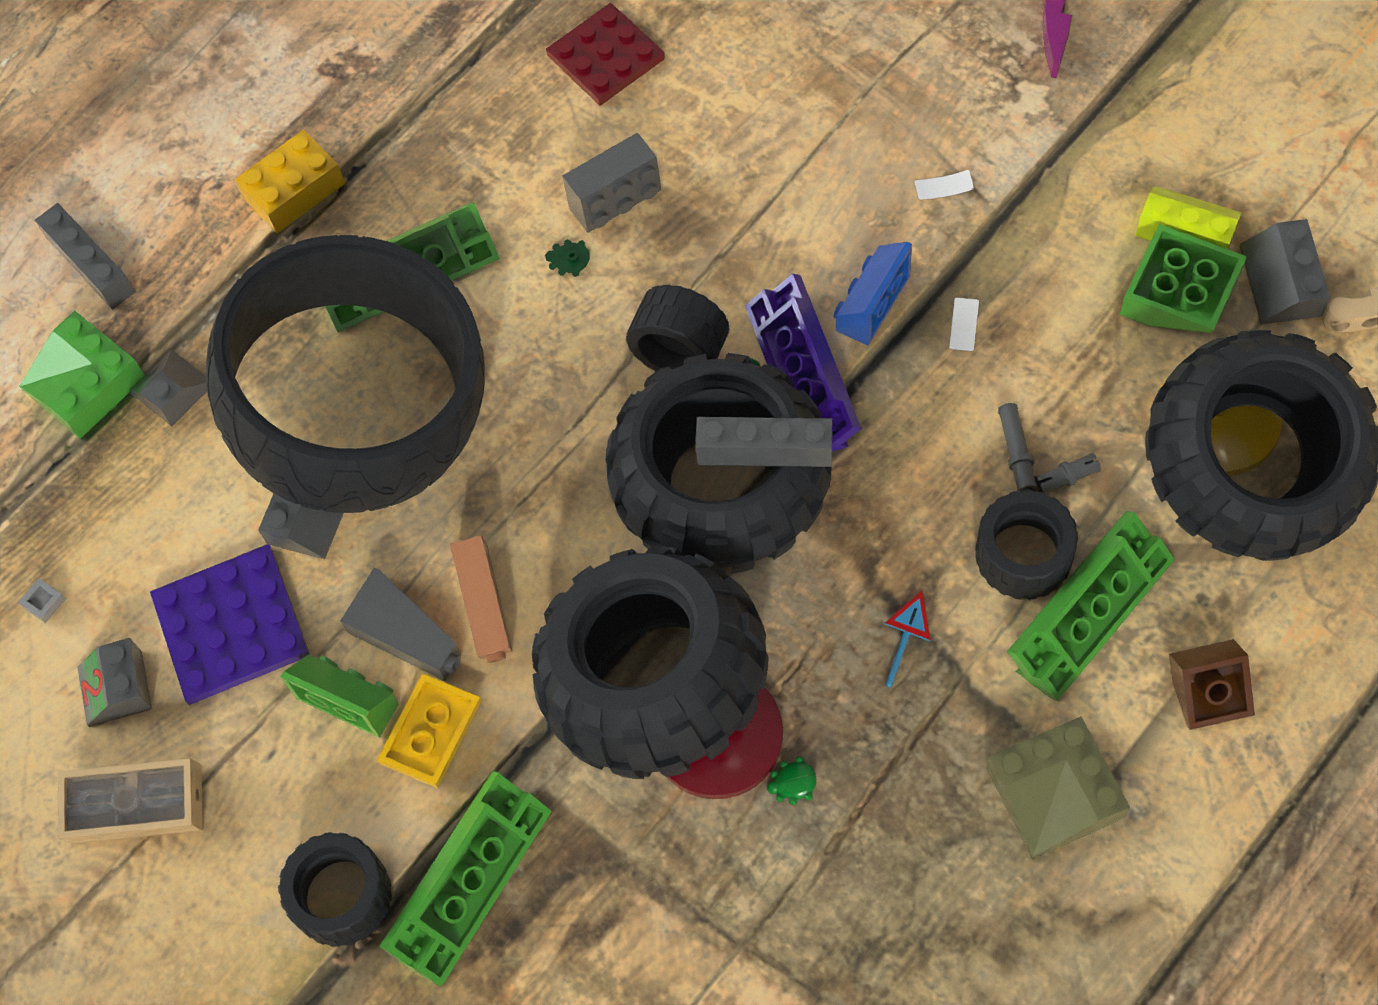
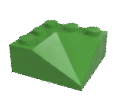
[1120,224,1247,333]
[19,311,145,439]

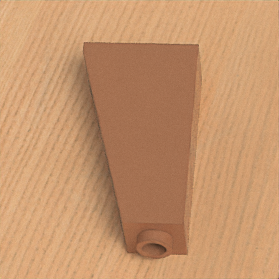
[450,536,512,663]

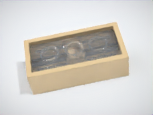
[58,758,203,844]

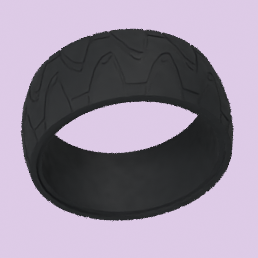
[206,235,485,513]

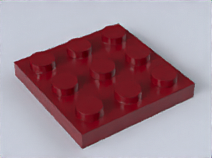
[546,3,665,106]

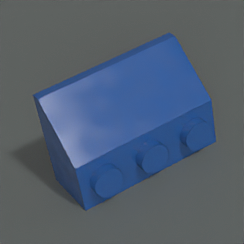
[833,241,912,346]

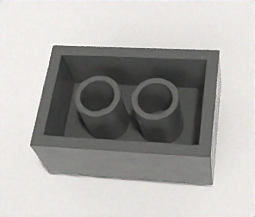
[562,132,661,233]

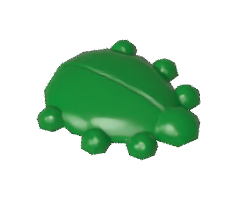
[767,756,816,805]

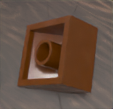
[1169,639,1255,730]

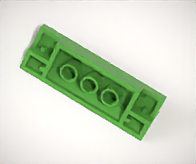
[325,202,500,332]
[1007,511,1175,701]
[379,771,552,987]

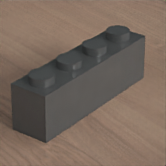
[35,203,136,310]
[695,417,832,467]

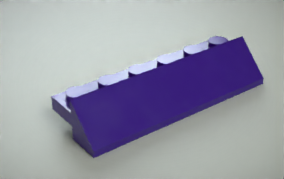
[745,273,862,452]

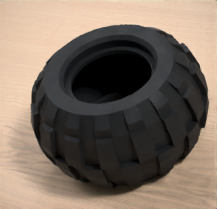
[1145,330,1378,561]
[605,353,832,574]
[532,546,769,779]

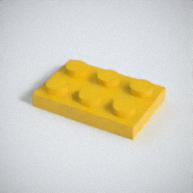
[377,673,482,789]

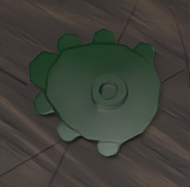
[545,239,590,277]

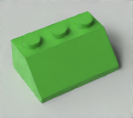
[281,655,399,738]

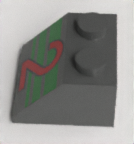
[77,638,152,727]

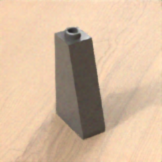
[340,568,461,681]

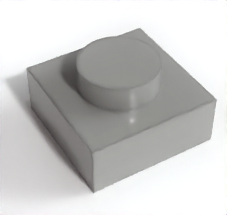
[18,578,66,623]

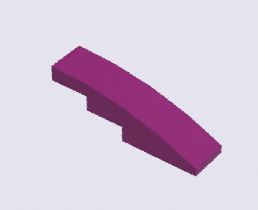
[1042,0,1072,78]

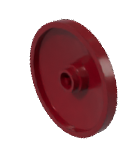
[667,687,783,799]

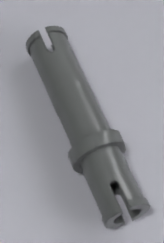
[998,403,1038,492]

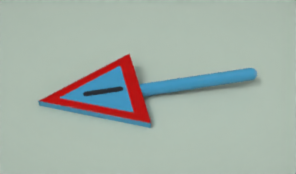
[884,591,931,687]

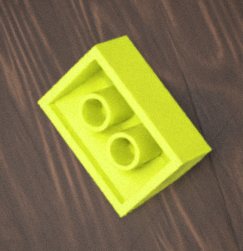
[1135,186,1242,249]

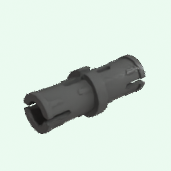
[1034,453,1101,493]

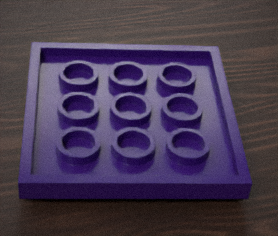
[150,544,310,705]

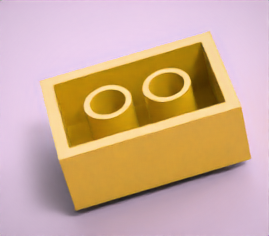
[234,129,346,234]

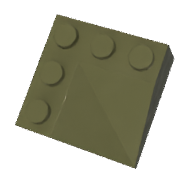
[986,716,1130,859]

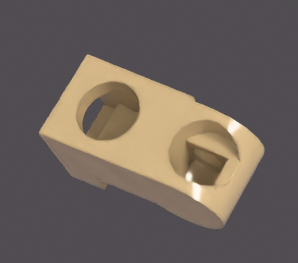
[1323,287,1378,333]

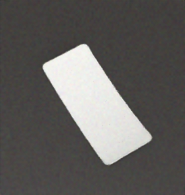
[914,170,974,200]
[949,298,979,351]

